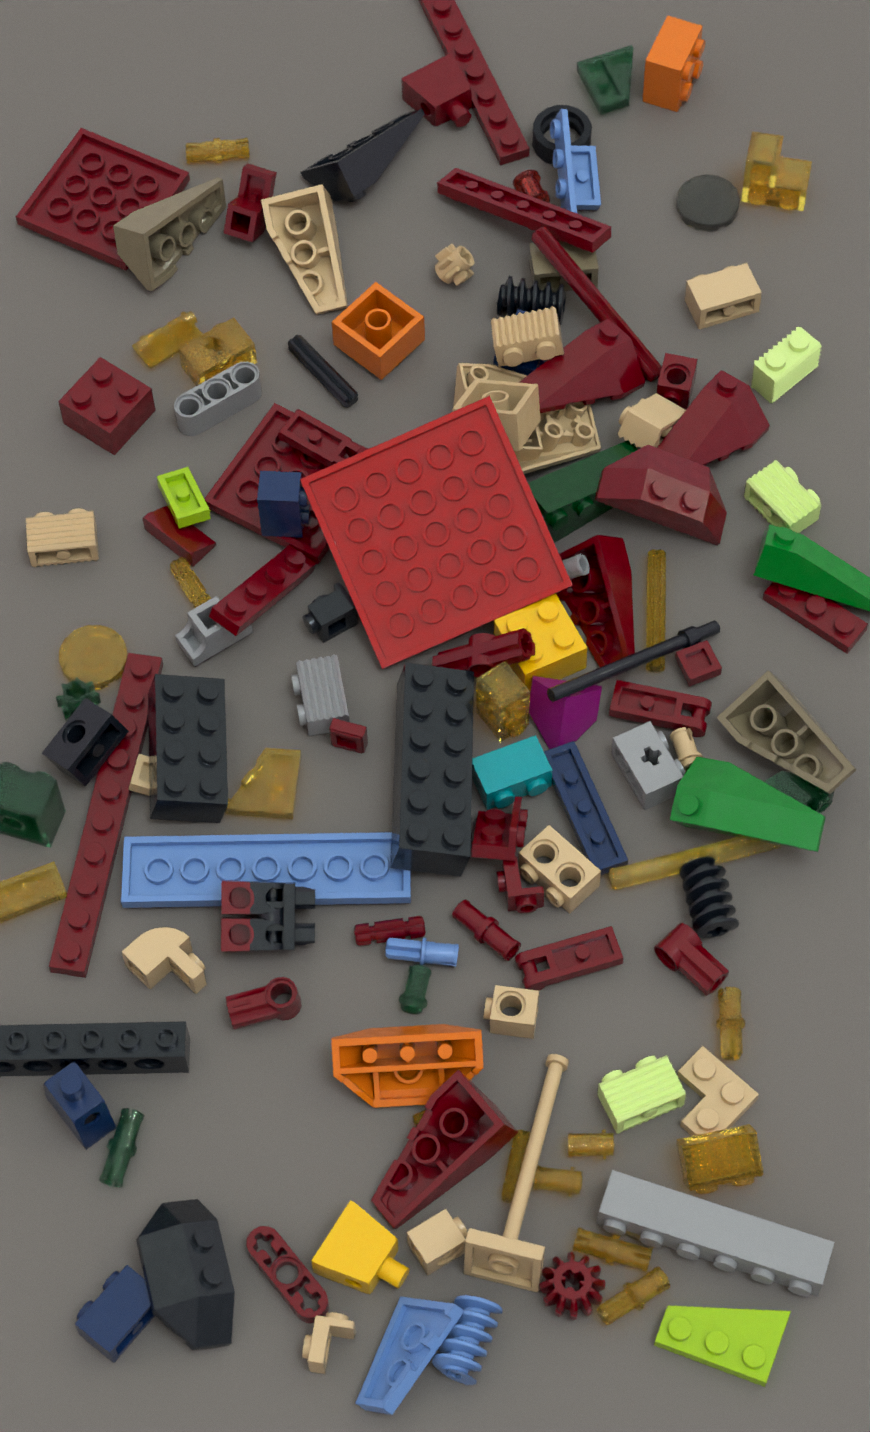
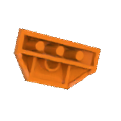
[331,1024,484,1108]

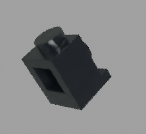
[303,582,359,643]

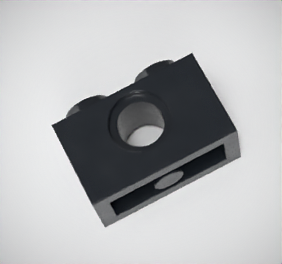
[42,698,129,787]

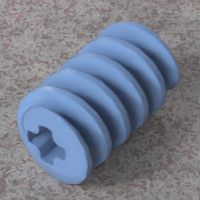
[432,1295,503,1385]

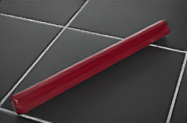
[532,226,662,382]

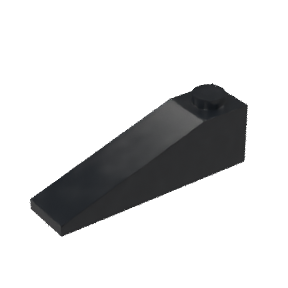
[300,108,425,202]

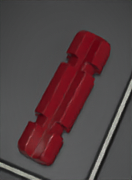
[354,916,426,946]

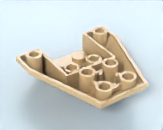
[454,363,601,474]

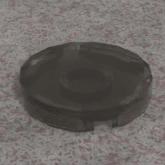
[676,174,740,232]

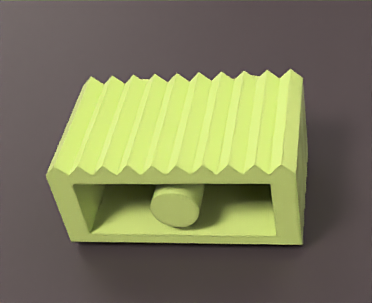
[751,327,822,403]
[744,460,821,533]
[597,1055,686,1133]

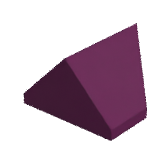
[528,676,602,749]

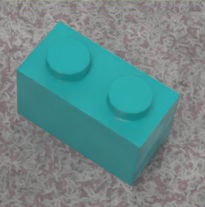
[472,735,552,810]

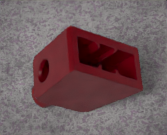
[401,53,472,127]

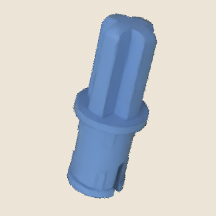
[385,937,459,967]

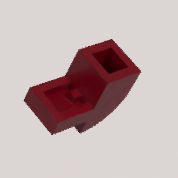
[223,163,277,242]

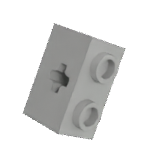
[612,721,685,810]

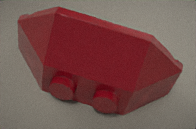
[595,445,727,545]

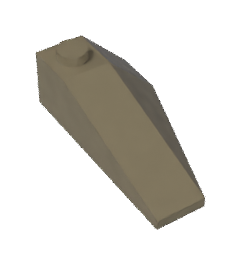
[113,177,226,291]
[717,670,856,794]

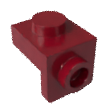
[496,856,544,913]

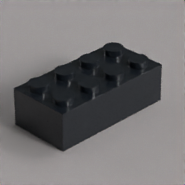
[148,674,228,823]

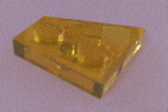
[225,747,301,819]

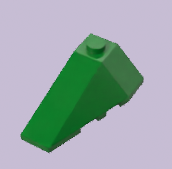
[753,524,870,611]
[670,757,826,852]

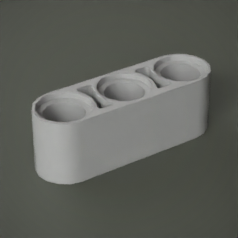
[174,361,262,436]

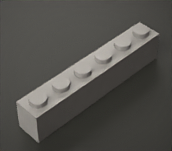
[597,1170,835,1297]

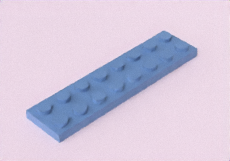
[121,832,411,908]

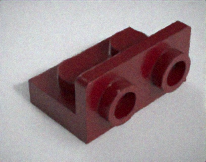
[471,796,528,861]

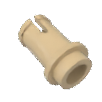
[670,727,703,773]

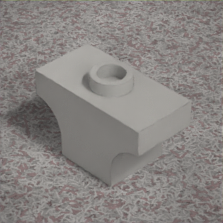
[175,596,253,667]

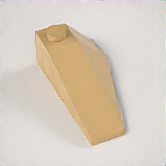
[261,184,348,315]

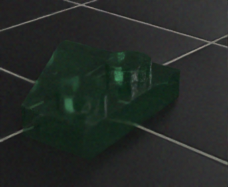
[577,45,634,115]

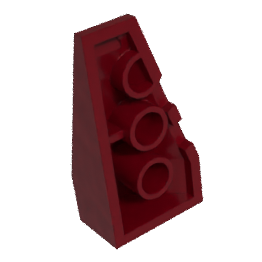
[519,318,645,413]
[657,370,770,465]
[557,535,635,667]
[371,1070,519,1229]

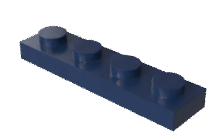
[544,741,628,875]

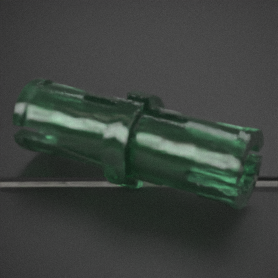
[99,1108,144,1188]

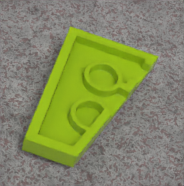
[654,1306,791,1387]

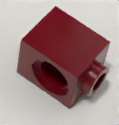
[656,353,698,409]

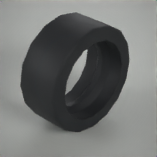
[533,105,592,165]

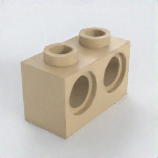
[518,825,601,914]

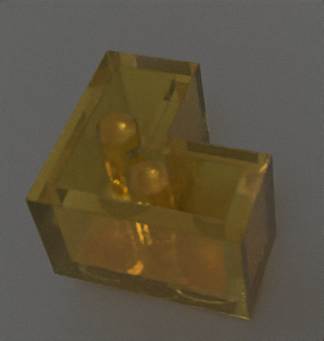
[741,131,812,211]

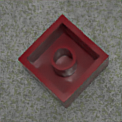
[58,357,156,456]

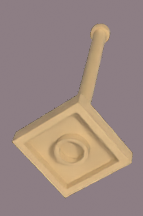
[464,1054,569,1293]

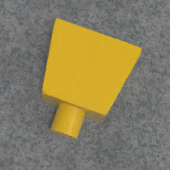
[311,1200,410,1294]

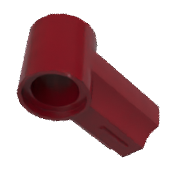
[654,923,729,996]
[226,977,302,1029]

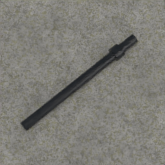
[547,620,720,702]

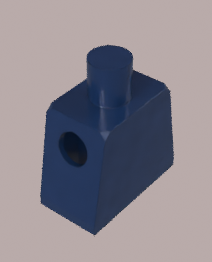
[43,1062,117,1150]

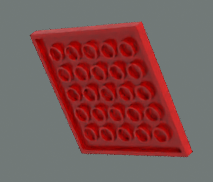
[300,396,573,669]

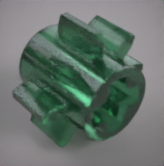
[56,677,101,719]

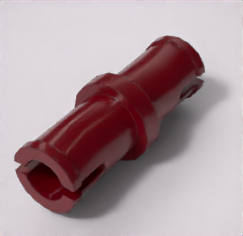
[452,899,521,961]

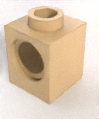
[484,985,539,1039]
[407,1209,468,1275]

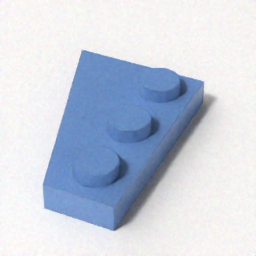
[355,1296,464,1415]

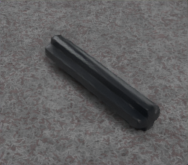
[288,335,358,408]

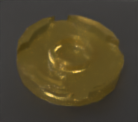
[59,625,128,690]

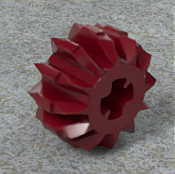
[539,1251,605,1321]

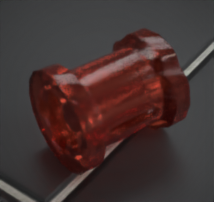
[513,170,550,203]

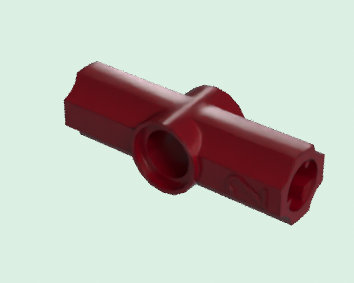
[432,628,535,679]

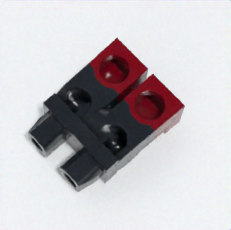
[221,880,315,952]

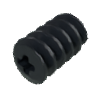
[497,276,566,325]
[679,856,739,938]

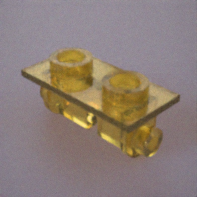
[132,311,204,368]

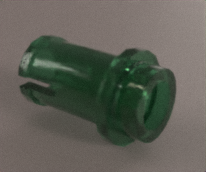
[399,965,432,1014]

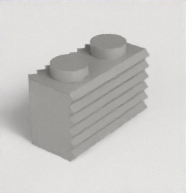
[291,655,350,736]

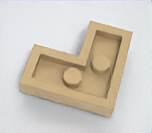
[677,1046,759,1151]

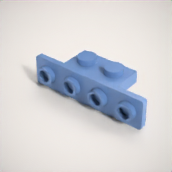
[550,109,601,213]

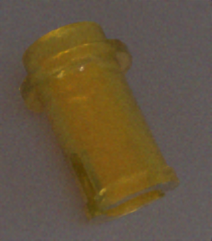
[568,1129,614,1160]
[534,1165,583,1197]

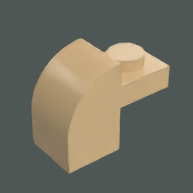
[122,927,207,994]

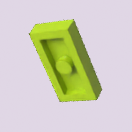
[157,467,211,528]

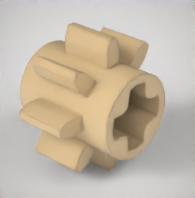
[435,244,474,286]

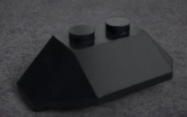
[136,1199,235,1351]

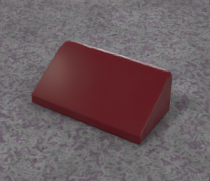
[142,505,216,567]

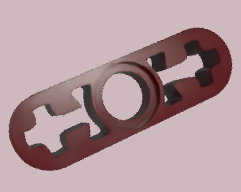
[246,1226,329,1323]

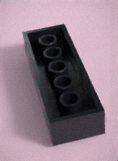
[391,662,474,877]

